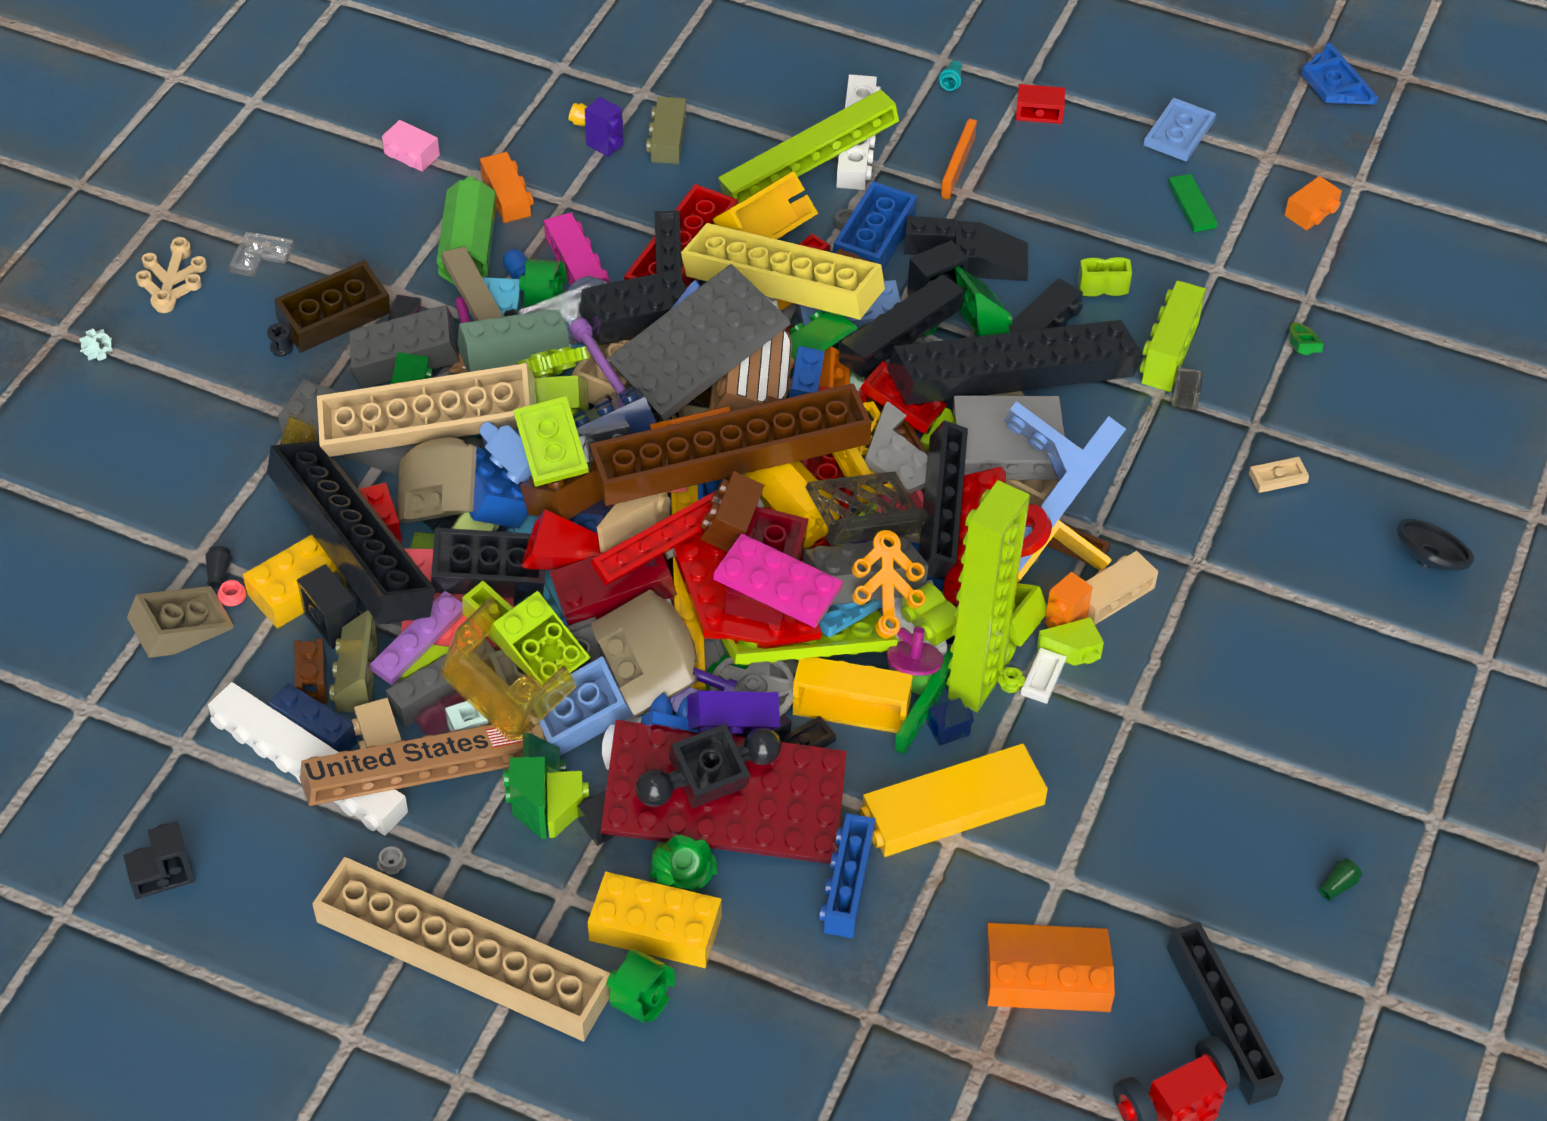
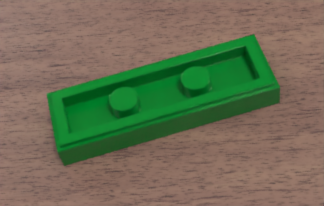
[1168,174,1217,233]

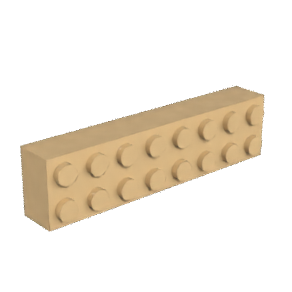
[317,363,537,457]

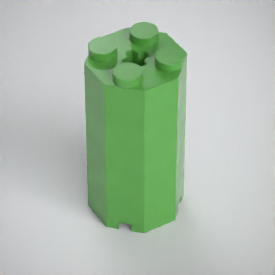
[437,177,497,285]

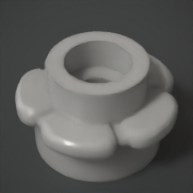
[377,846,406,875]

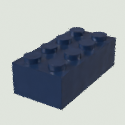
[572,387,657,434]

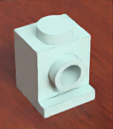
[445,697,492,732]

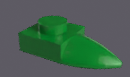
[1289,322,1324,355]

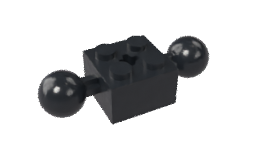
[635,724,781,809]

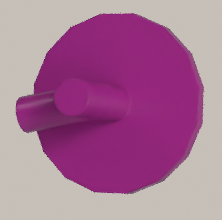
[887,627,943,676]

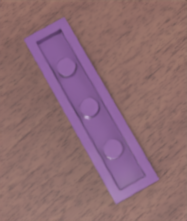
[370,591,463,685]

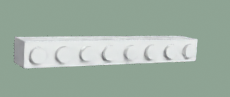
[208,682,408,836]

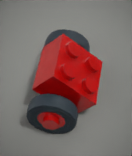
[1113,1036,1240,1121]

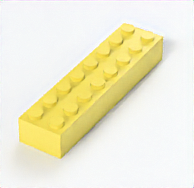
[681,223,885,320]

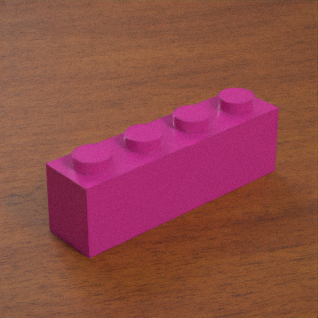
[544,212,609,286]

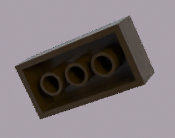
[274,260,390,353]

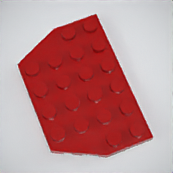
[673,508,822,649]

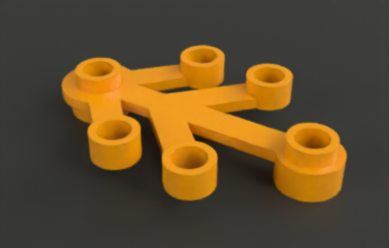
[852,530,926,639]

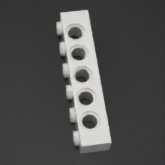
[836,75,881,190]

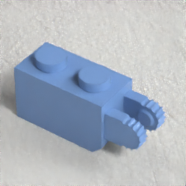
[479,421,531,484]

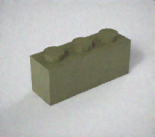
[646,97,686,164]

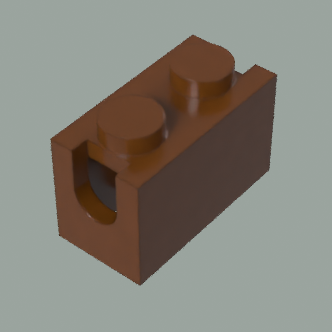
[294,638,328,704]

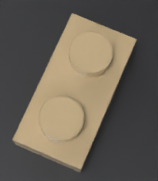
[1249,457,1309,493]

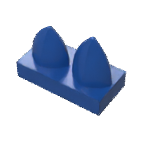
[641,693,699,733]

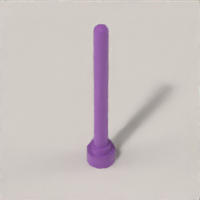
[569,318,626,396]

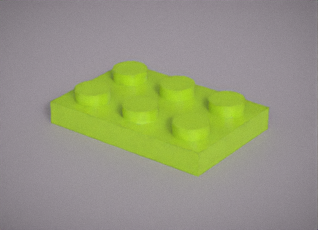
[513,396,589,487]

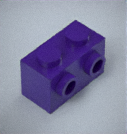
[585,97,624,157]

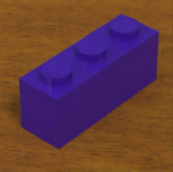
[687,691,780,735]

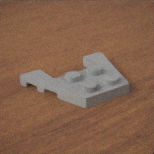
[864,401,928,496]

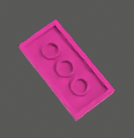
[713,533,843,628]

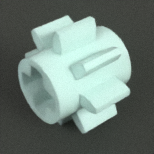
[79,329,113,361]

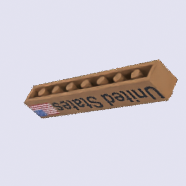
[299,718,534,806]

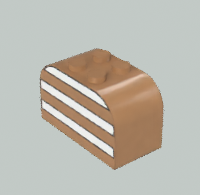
[709,329,794,411]

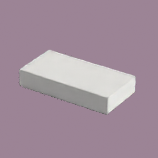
[1021,648,1066,704]

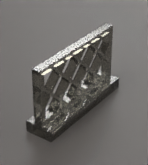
[805,471,929,545]

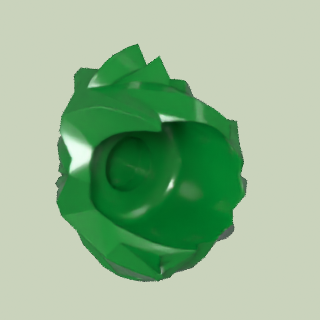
[649,835,718,893]

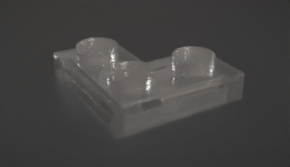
[229,232,294,277]

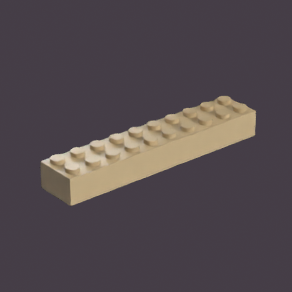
[312,857,611,1042]

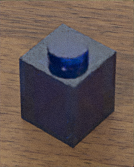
[927,698,974,746]

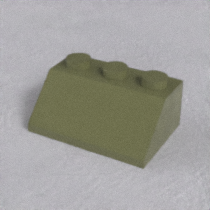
[330,610,379,712]

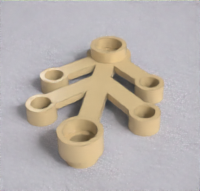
[136,237,207,313]

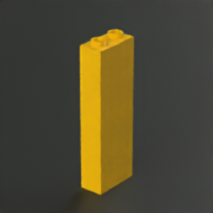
[859,744,1048,857]

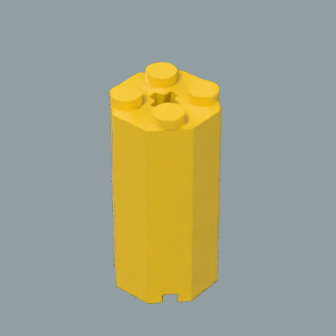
[742,461,840,549]

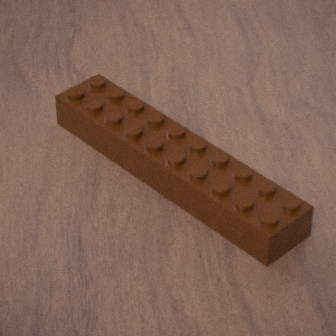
[589,383,872,506]

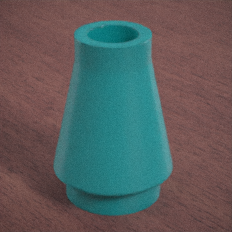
[939,61,962,91]

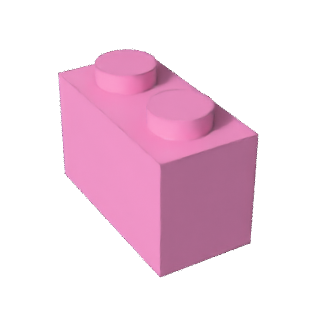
[382,120,440,172]

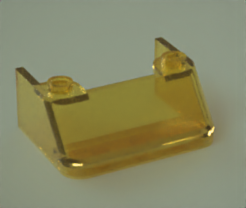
[442,597,577,741]

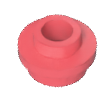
[218,580,246,606]

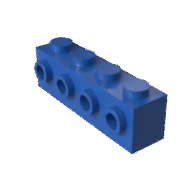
[819,813,876,938]

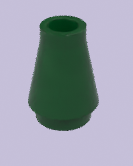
[1318,858,1362,901]

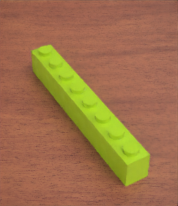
[718,89,899,203]

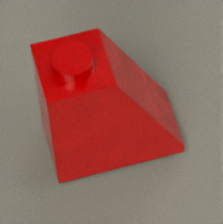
[521,509,601,570]

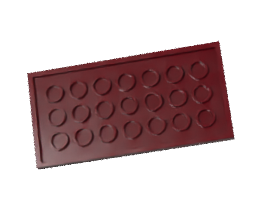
[600,720,847,864]

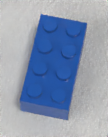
[833,181,917,272]

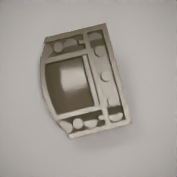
[396,437,477,525]
[591,590,697,717]

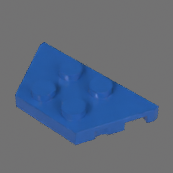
[1301,43,1378,105]

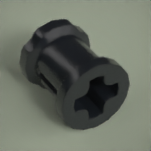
[267,323,294,357]

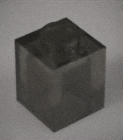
[1171,367,1203,411]

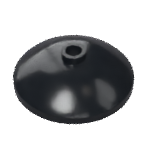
[1397,519,1474,571]

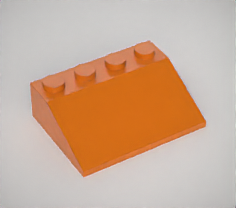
[987,923,1115,1012]

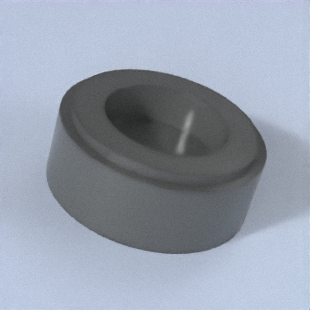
[834,209,854,231]

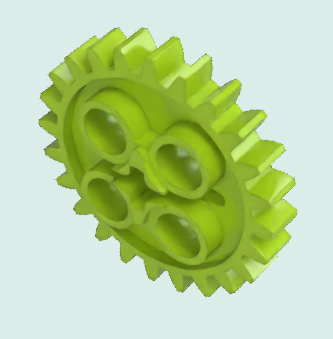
[517,346,590,378]

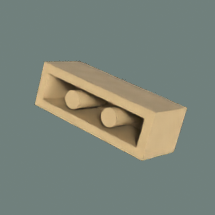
[1084,551,1158,625]
[351,698,401,749]

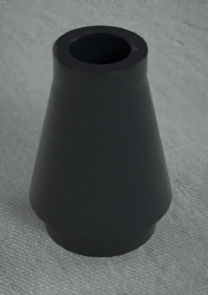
[205,546,233,589]

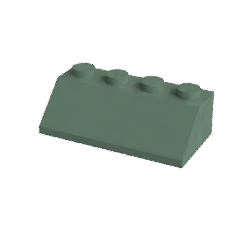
[457,309,569,372]

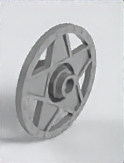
[710,656,794,716]

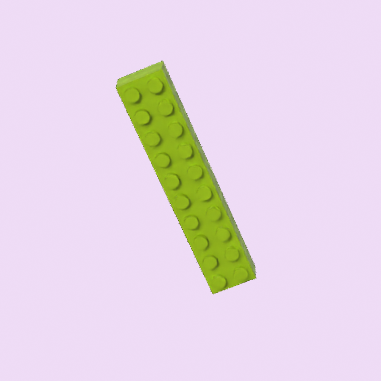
[946,480,1030,713]

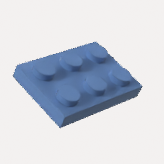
[1144,97,1216,162]

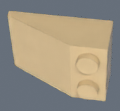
[597,492,670,553]

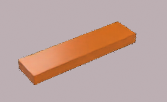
[941,119,977,200]

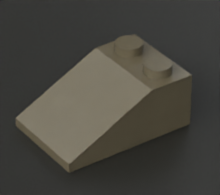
[127,586,234,658]

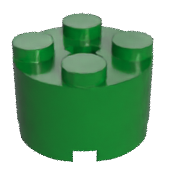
[519,259,567,310]
[606,949,676,1023]

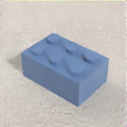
[528,656,634,756]

